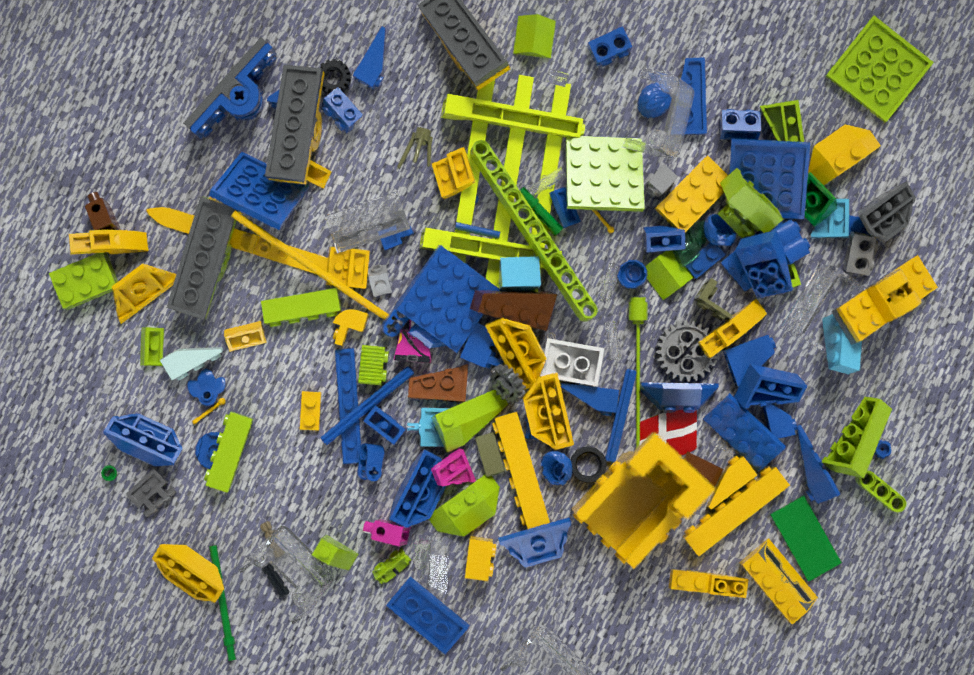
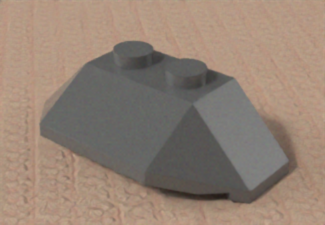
[857,181,916,243]

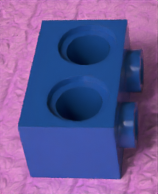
[587,26,633,67]
[719,109,761,140]

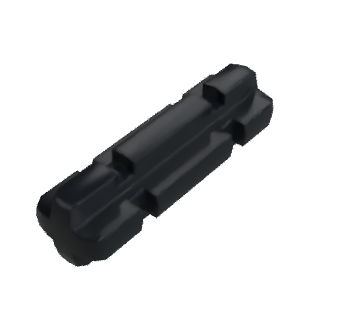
[262,562,290,598]

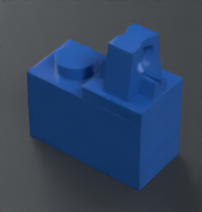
[460,323,504,369]

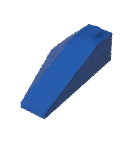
[796,424,841,504]

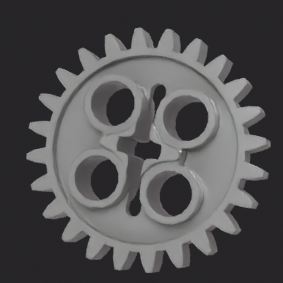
[655,320,718,382]

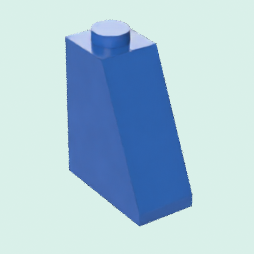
[723,335,776,387]

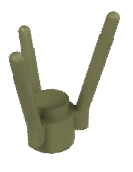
[397,127,433,169]

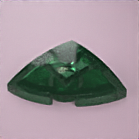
[672,220,706,267]

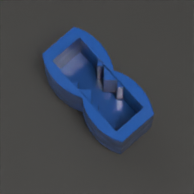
[771,219,811,265]

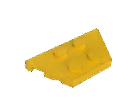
[112,263,176,324]

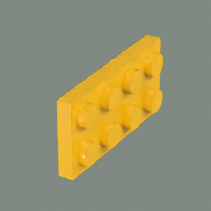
[655,155,728,232]

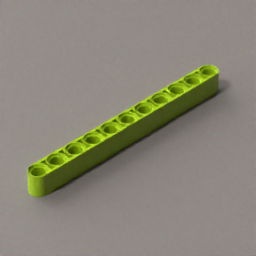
[470,140,598,322]

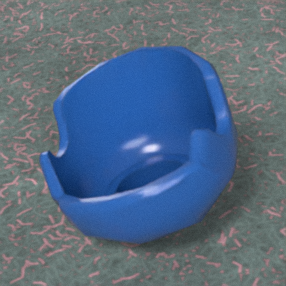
[617,260,648,289]

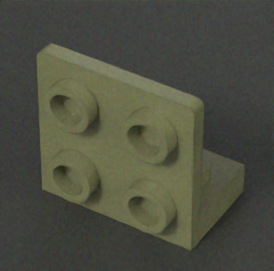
[694,278,733,321]

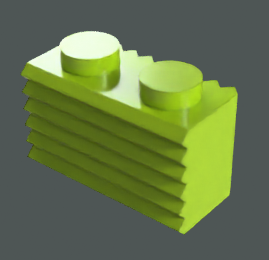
[358,345,389,385]

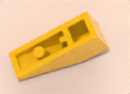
[707,455,757,509]

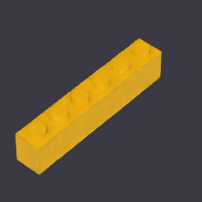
[492,411,550,529]
[683,466,790,556]

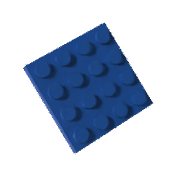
[729,139,810,219]
[209,152,310,230]
[395,245,499,353]

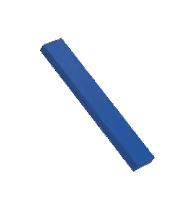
[335,348,361,464]

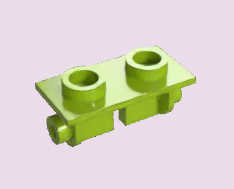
[717,204,755,239]
[372,548,412,584]

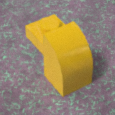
[333,309,369,346]

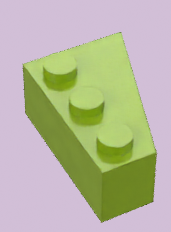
[760,100,804,142]

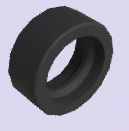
[570,446,607,483]

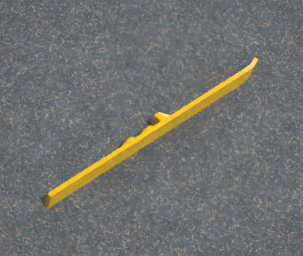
[146,207,328,274]

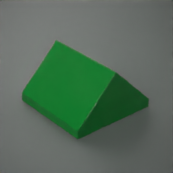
[804,172,837,227]

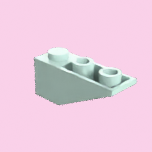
[160,347,224,381]

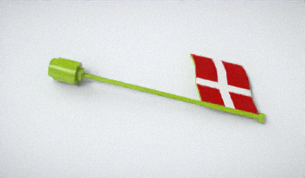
[629,297,697,456]

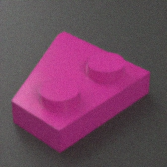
[431,448,476,486]

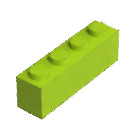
[261,288,342,327]
[204,411,254,493]

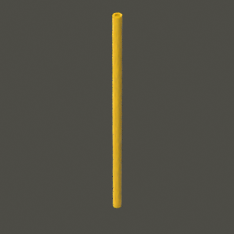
[231,210,395,320]

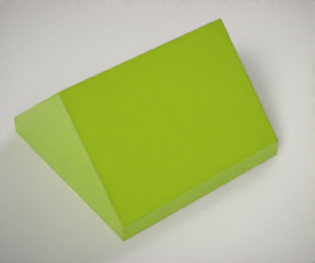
[513,14,556,59]
[645,250,693,300]

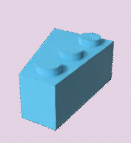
[822,314,862,374]

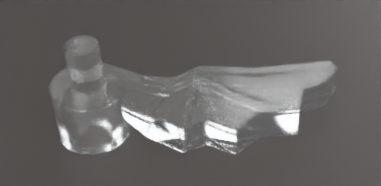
[705,437,735,457]

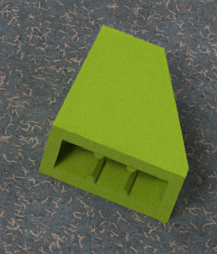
[312,535,359,571]

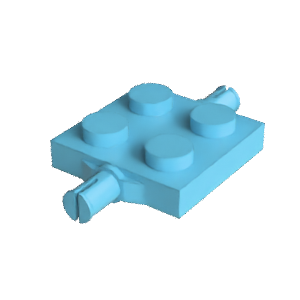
[407,408,450,447]

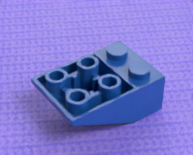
[735,230,793,299]

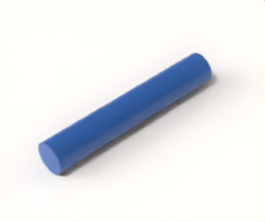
[455,222,500,239]

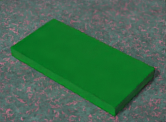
[770,495,842,582]

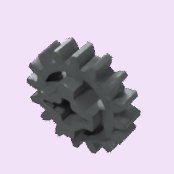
[489,364,526,404]

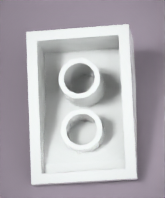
[540,338,605,387]

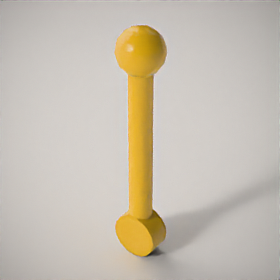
[592,210,615,233]
[192,398,226,425]

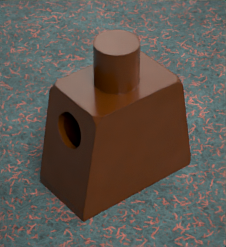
[85,192,121,230]

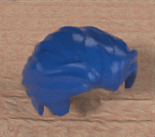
[637,82,672,118]
[703,214,736,246]
[540,451,573,486]

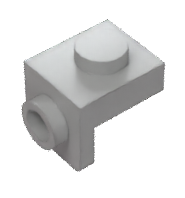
[368,264,392,297]

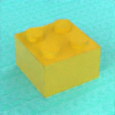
[465,536,496,581]

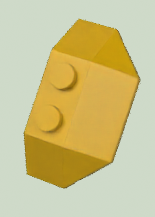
[808,124,881,185]
[485,318,547,390]
[522,372,574,450]
[152,544,224,603]

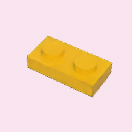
[300,391,322,431]

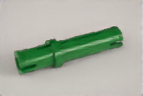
[520,186,563,236]

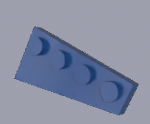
[668,57,707,135]

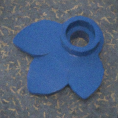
[187,368,226,406]

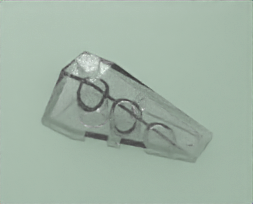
[411,534,450,606]

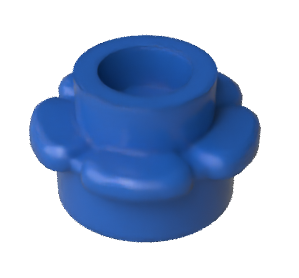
[874,440,892,459]

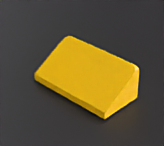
[224,321,267,352]

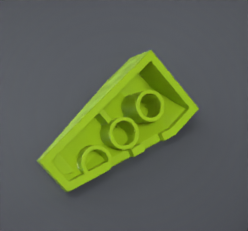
[431,389,508,452]

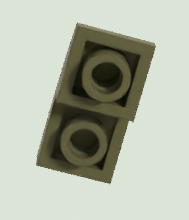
[475,432,505,477]

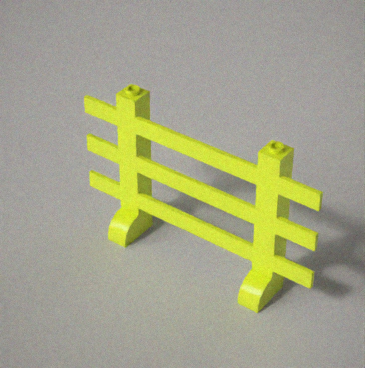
[419,75,585,291]

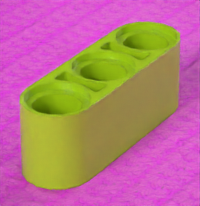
[855,470,907,512]

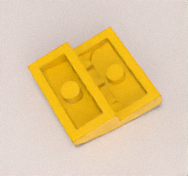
[432,147,475,200]
[326,247,370,289]

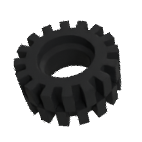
[318,59,352,94]

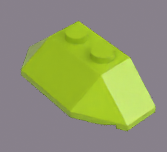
[429,474,500,537]

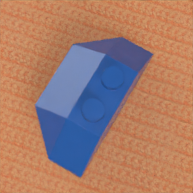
[640,382,719,413]
[103,413,183,466]
[389,449,446,528]

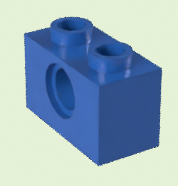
[364,405,406,445]

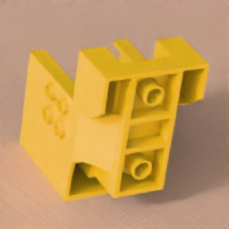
[571,432,715,569]

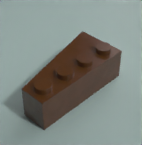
[470,290,557,331]

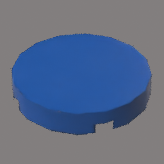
[195,432,220,470]

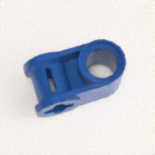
[357,443,384,481]

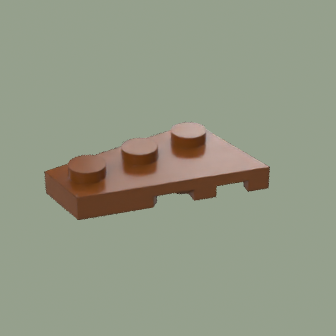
[408,364,468,403]

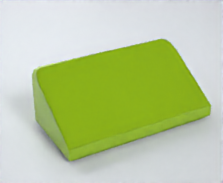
[140,327,164,366]

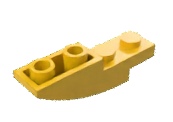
[68,230,148,255]
[698,299,767,358]
[668,569,749,598]

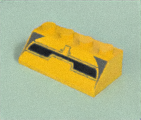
[739,538,818,624]

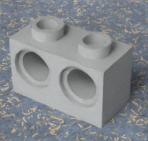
[645,164,678,198]
[843,231,878,275]

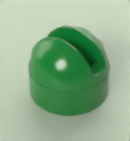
[101,465,117,481]

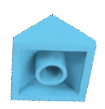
[498,256,541,291]

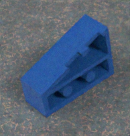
[734,364,808,408]

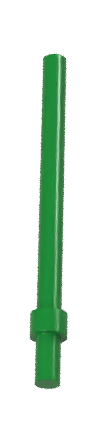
[209,545,236,661]

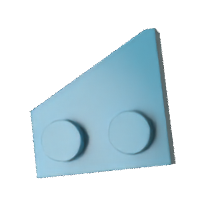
[811,199,850,238]

